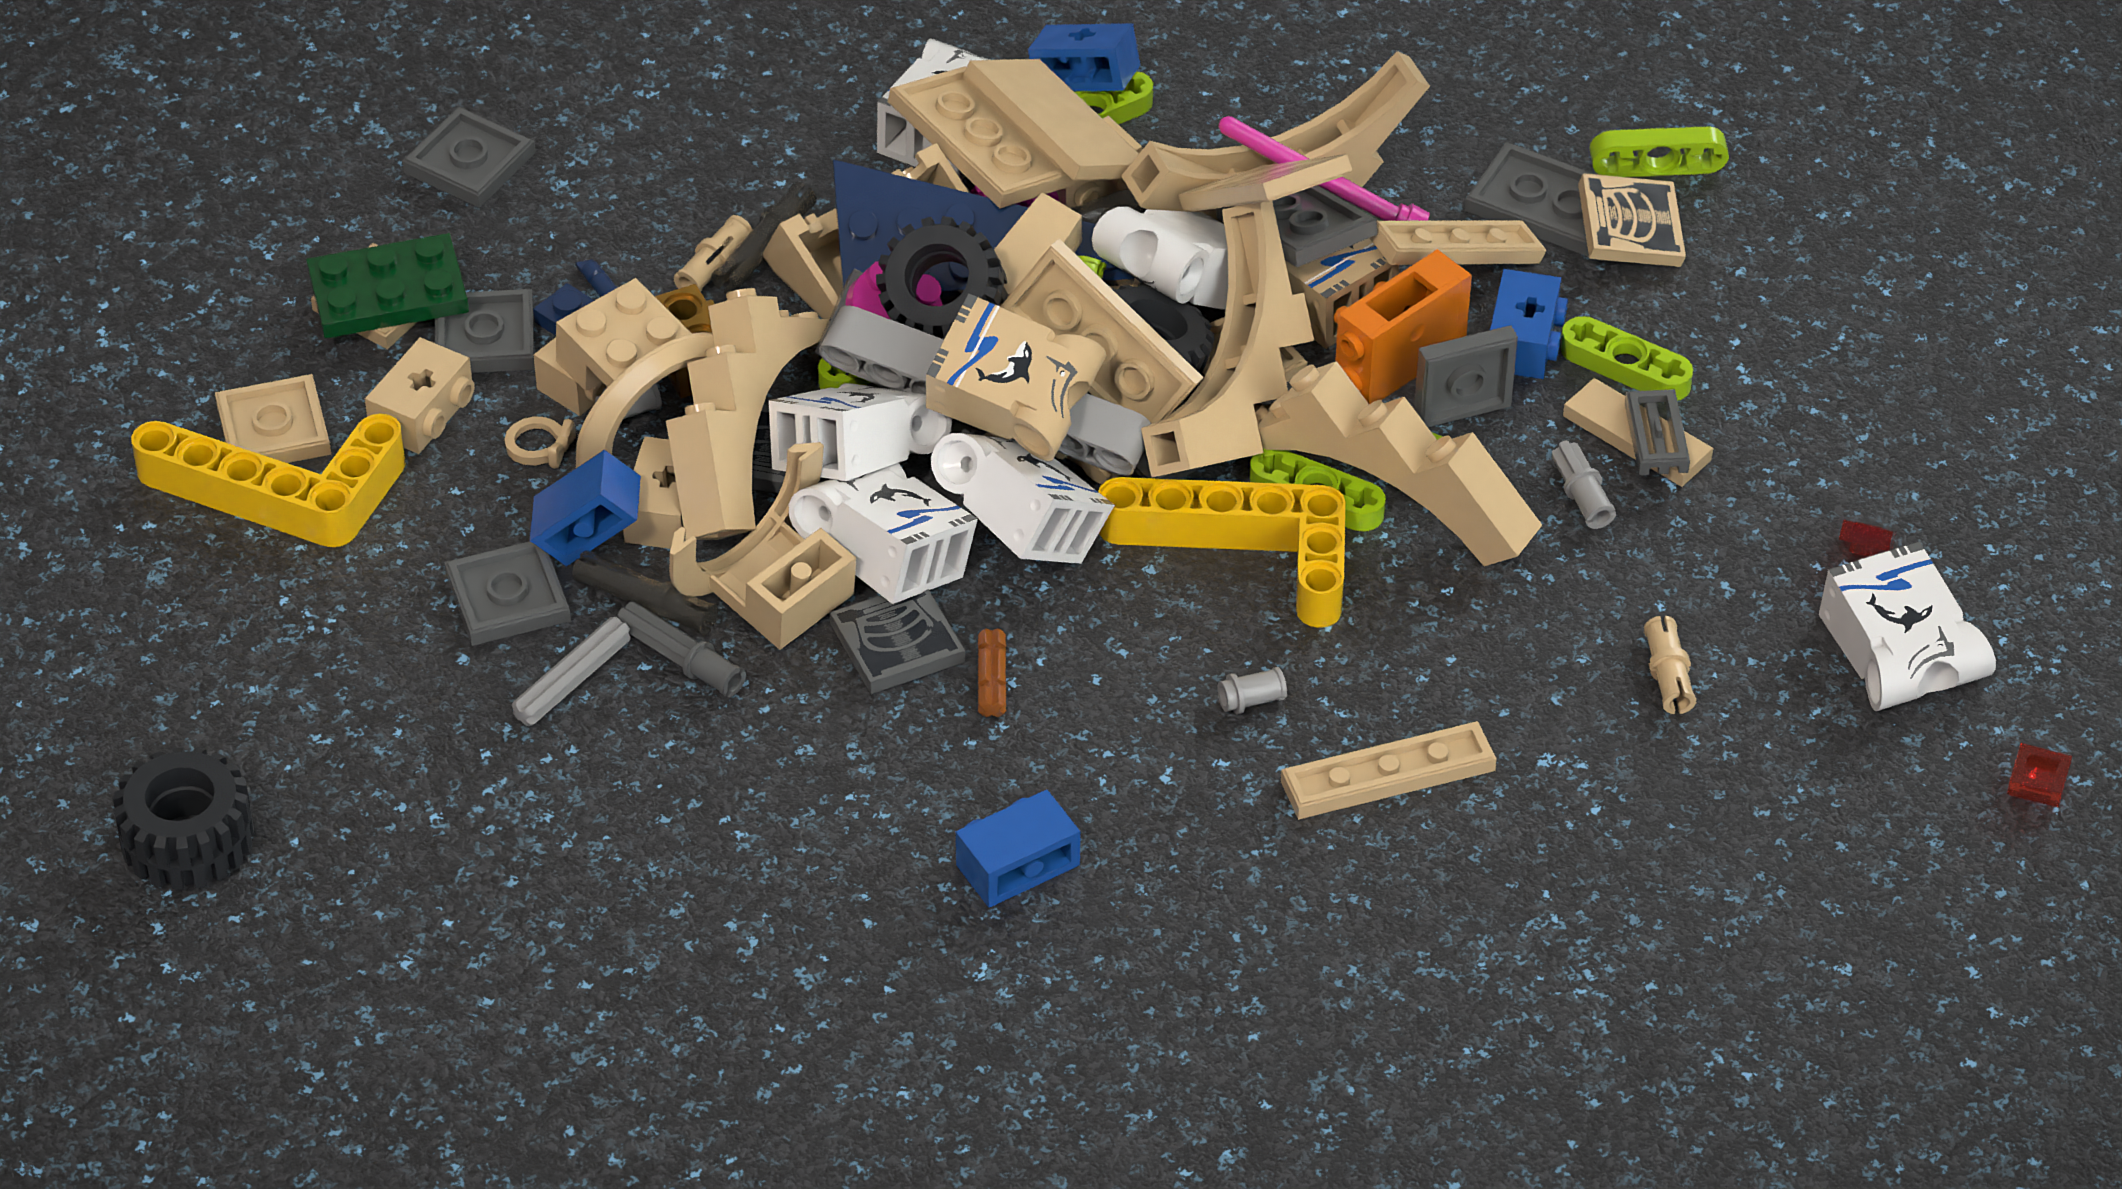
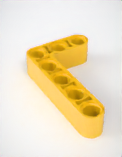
[131,414,405,547]
[1098,477,1346,628]

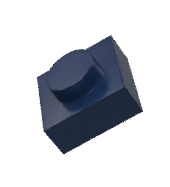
[533,283,595,336]

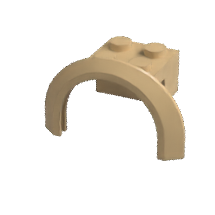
[556,278,715,468]
[669,442,856,650]

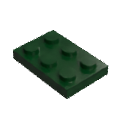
[306,233,469,339]

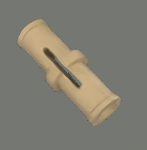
[674,215,753,291]
[1644,616,1696,714]

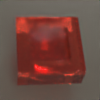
[1839,519,1897,557]
[2007,743,2072,808]

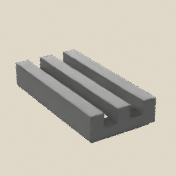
[1625,389,1690,475]

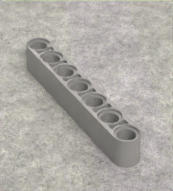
[819,306,1152,475]

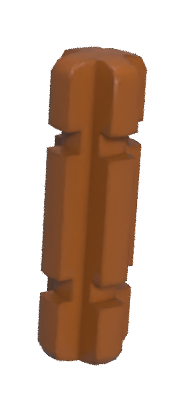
[978,628,1006,717]

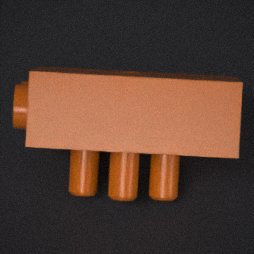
[1333,249,1472,404]

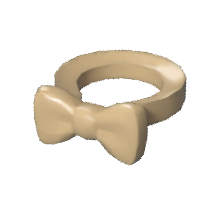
[504,416,576,469]

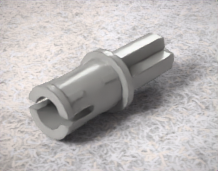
[1552,440,1616,529]

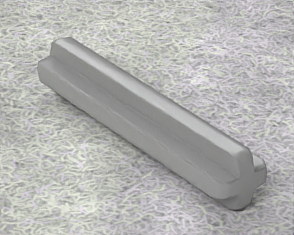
[512,617,631,726]

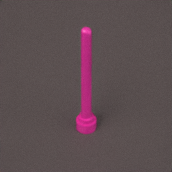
[1219,116,1429,221]

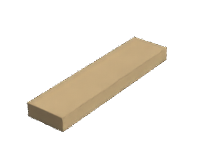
[1369,220,1547,265]
[1281,721,1496,820]

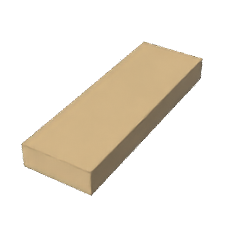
[1563,378,1713,487]

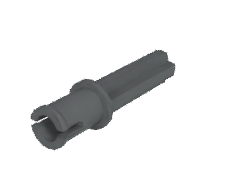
[617,602,746,697]

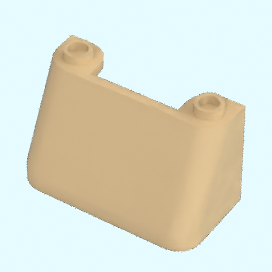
[763,143,969,319]

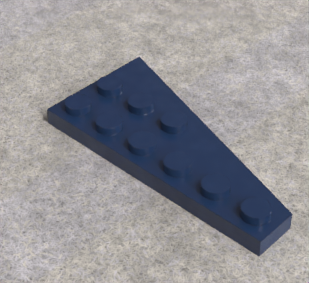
[833,159,1135,297]

